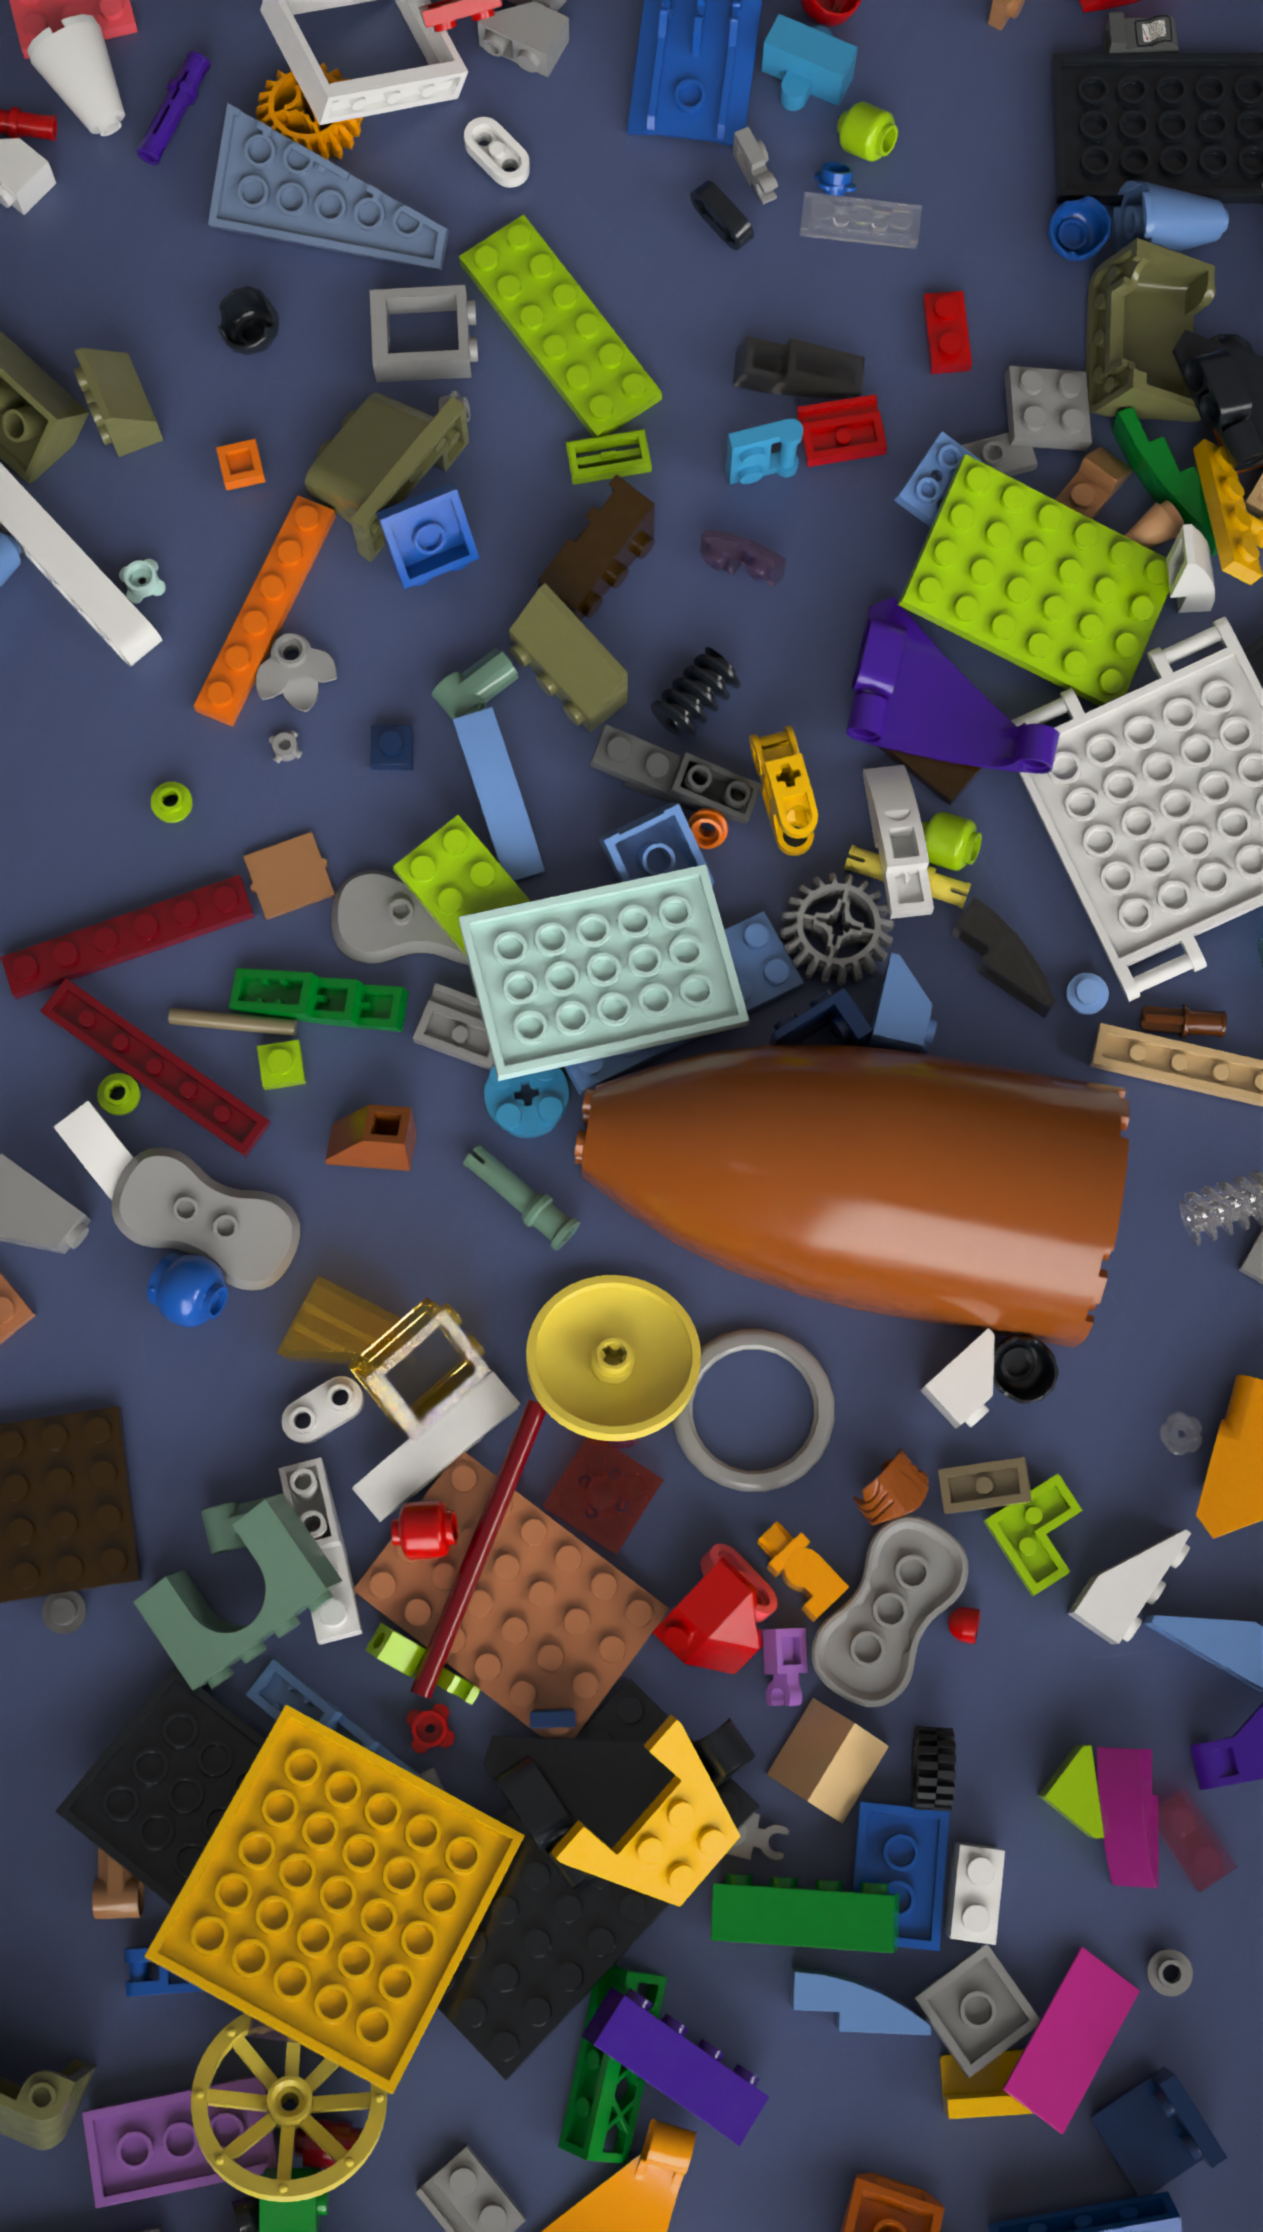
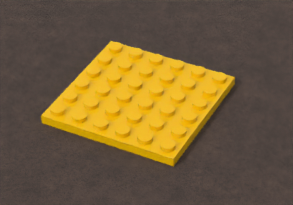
[144,1705,525,2095]

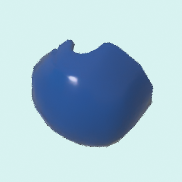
[1047,196,1112,262]

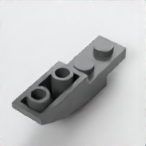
[589,724,762,824]

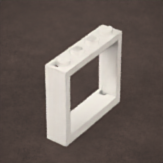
[260,0,468,125]

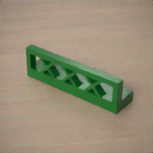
[558,1964,667,2164]

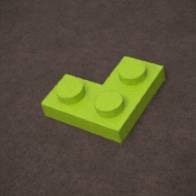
[983,1473,1083,1596]

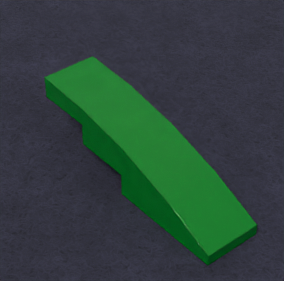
[1111,407,1218,557]
[229,968,409,1032]

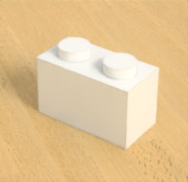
[944,1841,1005,1945]

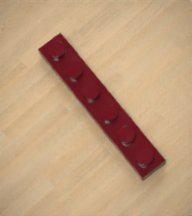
[0,875,255,999]
[40,978,271,1158]

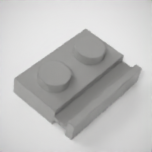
[413,983,494,1070]
[415,2144,526,2232]

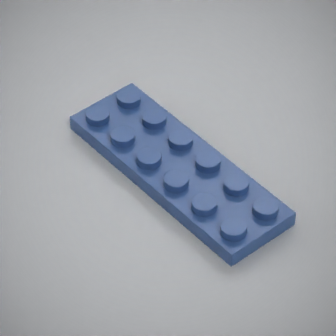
[564,911,804,1095]

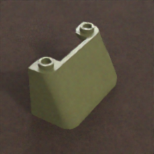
[1086,238,1216,422]
[0,2057,97,2150]

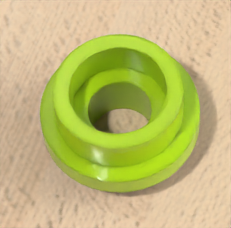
[150,782,193,823]
[97,1073,141,1116]

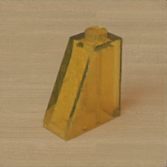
[276,1276,416,1367]

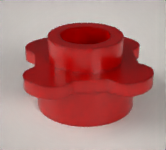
[406,1704,455,1754]

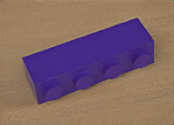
[581,1987,769,2147]

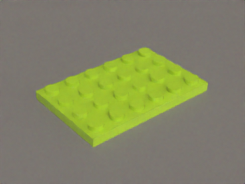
[897,454,1169,707]

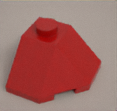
[652,1557,763,1675]

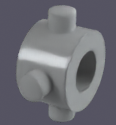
[269,730,302,763]

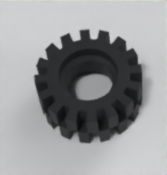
[911,1726,956,1811]

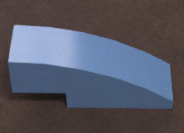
[791,1967,931,2036]

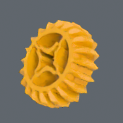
[256,62,363,161]

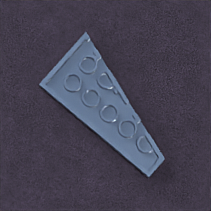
[208,103,449,272]

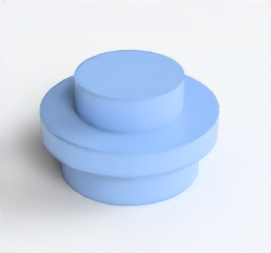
[1066,973,1109,1015]

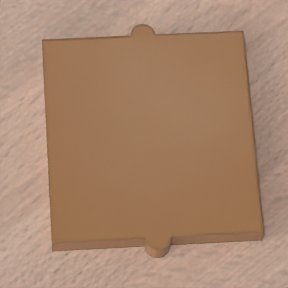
[243,832,335,920]

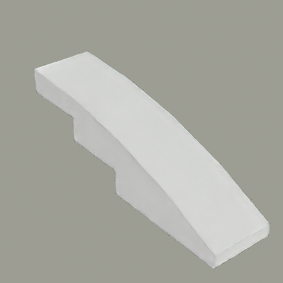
[352,1372,521,1522]

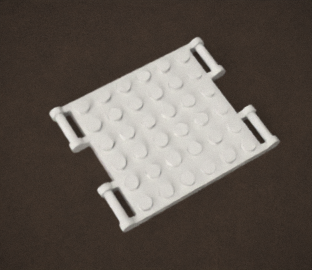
[1011,616,1263,1002]

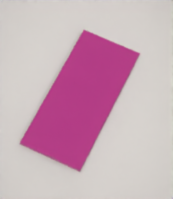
[1002,1947,1140,2134]

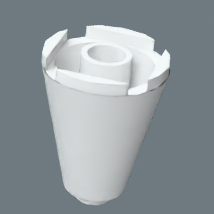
[27,14,125,136]

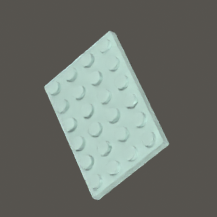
[459,864,749,1081]

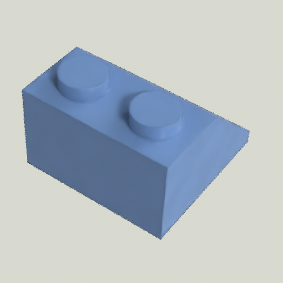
[867,953,937,1054]

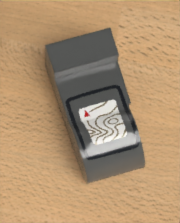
[1102,12,1179,53]

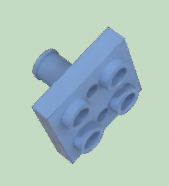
[894,431,987,528]

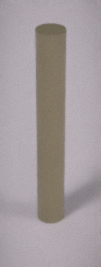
[168,1008,297,1036]

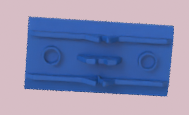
[627,0,763,146]

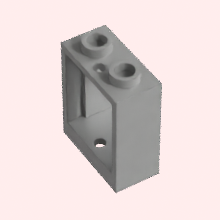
[369,285,478,383]

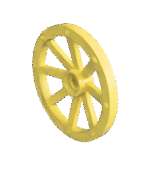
[191,2013,387,2202]

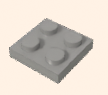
[1004,366,1092,451]
[913,1944,1040,2078]

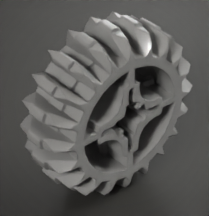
[780,872,894,986]

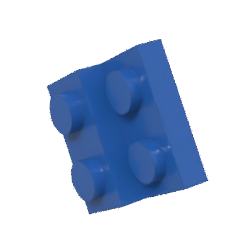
[376,482,480,589]

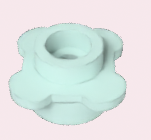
[119,559,166,604]

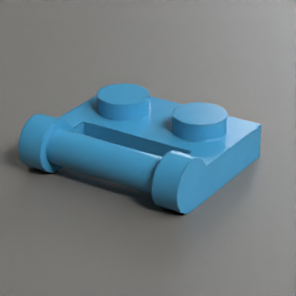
[725,419,803,485]

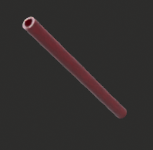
[410,1399,546,1699]

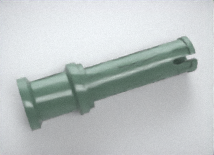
[463,1144,580,1251]

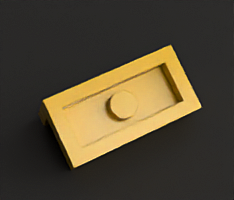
[939,2049,1034,2119]

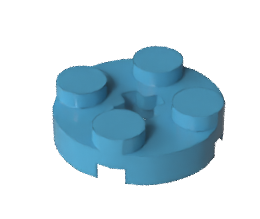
[484,1066,569,1138]

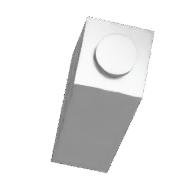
[0,1153,91,1254]

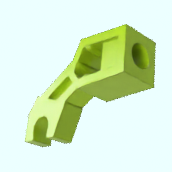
[365,1623,481,1705]

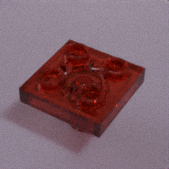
[543,1437,664,1555]

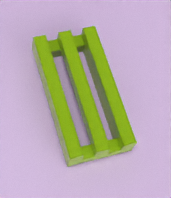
[565,429,652,485]

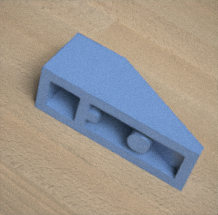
[1142,1615,1263,1692]

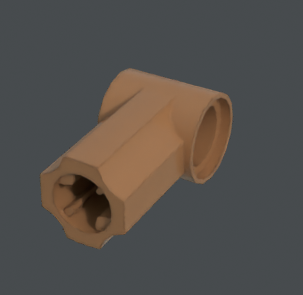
[92,1848,144,1919]

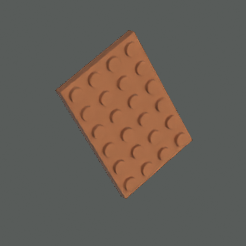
[354,1452,670,1739]

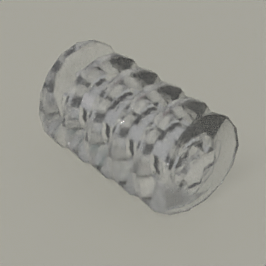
[1179,1170,1263,1247]

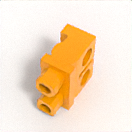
[757,1521,849,1622]

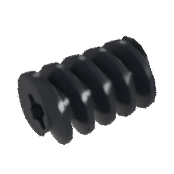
[651,647,741,736]

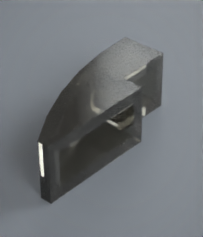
[733,336,865,398]
[951,897,1056,1018]

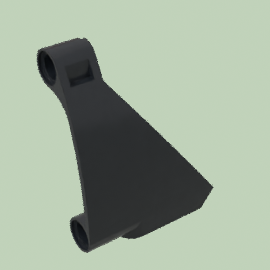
[1172,330,1263,471]
[483,1718,756,1891]

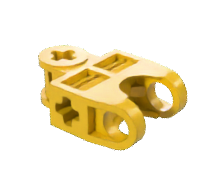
[749,725,818,856]

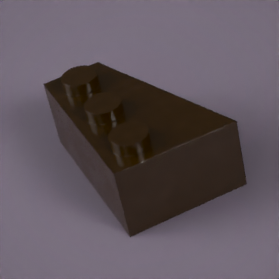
[538,474,655,621]

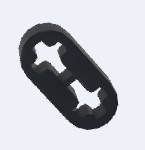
[690,180,754,250]

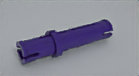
[136,51,211,166]

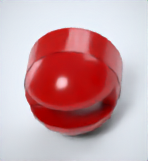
[948,1607,981,1644]

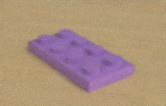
[82,2075,279,2208]

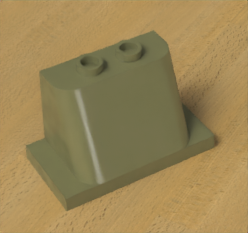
[305,392,470,562]

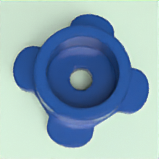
[814,162,857,196]

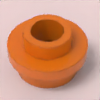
[688,808,729,849]

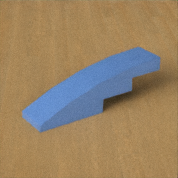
[453,707,545,883]
[246,1659,419,1776]

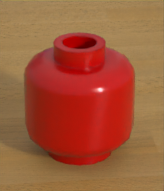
[391,1500,458,1560]

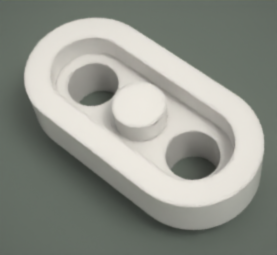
[464,117,530,188]
[282,1376,364,1444]

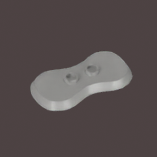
[331,870,469,965]
[111,1147,300,1290]
[812,1515,968,1707]

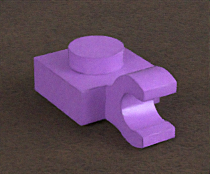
[763,1628,808,1706]

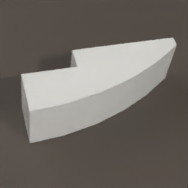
[1166,524,1215,613]
[54,1101,134,1201]

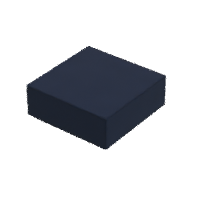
[530,1708,577,1729]

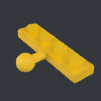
[1193,439,1263,585]

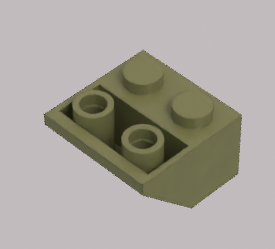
[73,348,163,457]

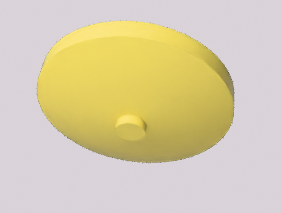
[526,1275,701,1441]

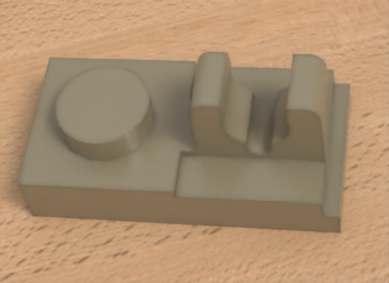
[938,1457,1032,1514]

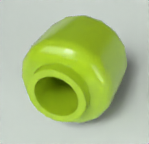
[837,101,898,162]
[922,811,982,871]

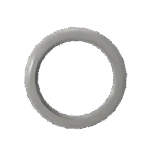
[672,1328,835,1492]

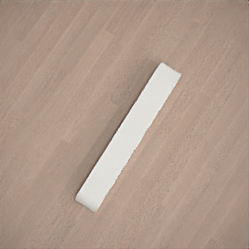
[0,463,162,667]

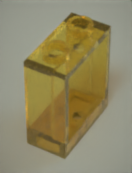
[348,1297,491,1440]

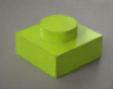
[257,1039,306,1090]

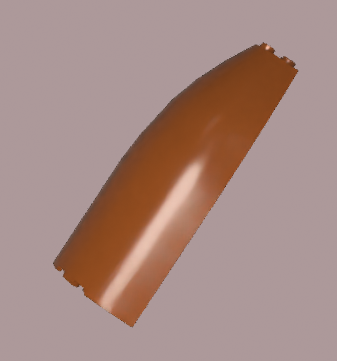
[574,1044,1130,1348]

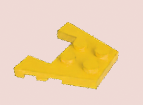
[551,1714,741,1907]

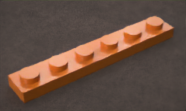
[193,495,336,727]

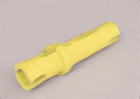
[844,844,971,909]

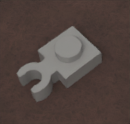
[733,126,778,205]
[726,1813,789,1860]

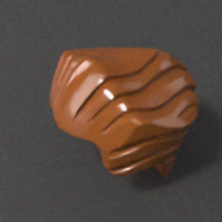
[853,1448,929,1526]

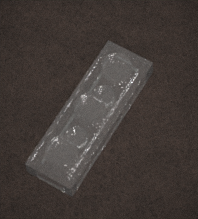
[799,192,922,249]

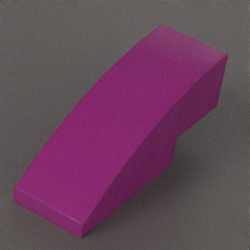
[1097,1747,1159,1888]

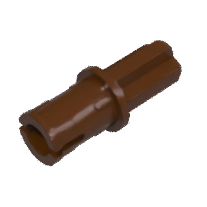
[1139,1004,1227,1038]

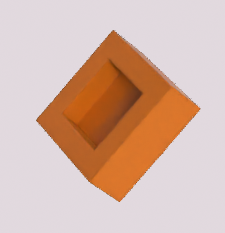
[216,439,266,491]

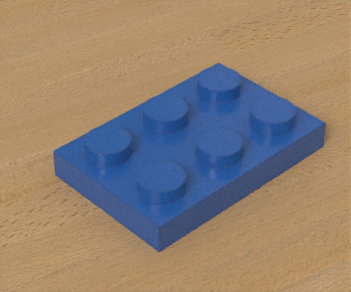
[851,1801,950,1951]

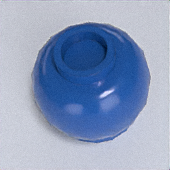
[147,1253,228,1328]

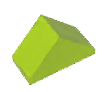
[1038,1744,1104,1839]

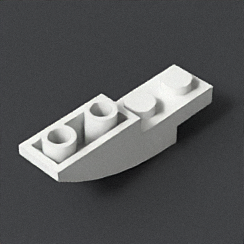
[863,765,934,919]
[278,1457,363,1645]

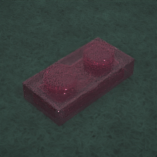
[1158,1788,1237,1892]

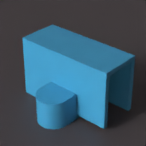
[762,14,858,111]

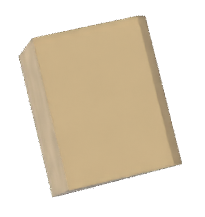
[766,1698,889,1824]

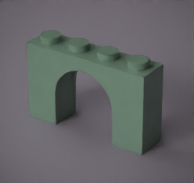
[133,1493,343,1691]

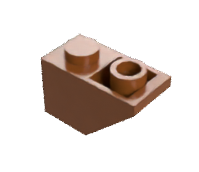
[325,1104,417,1171]

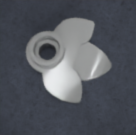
[256,633,337,712]

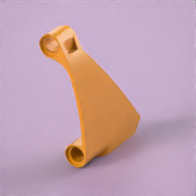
[1196,1375,1263,1539]
[540,2118,696,2232]

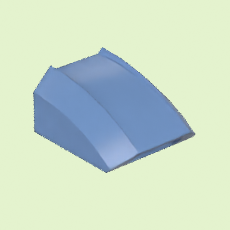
[599,803,714,886]

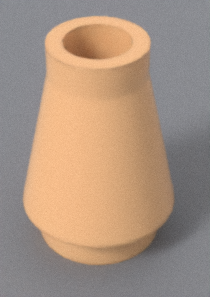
[1124,500,1185,549]

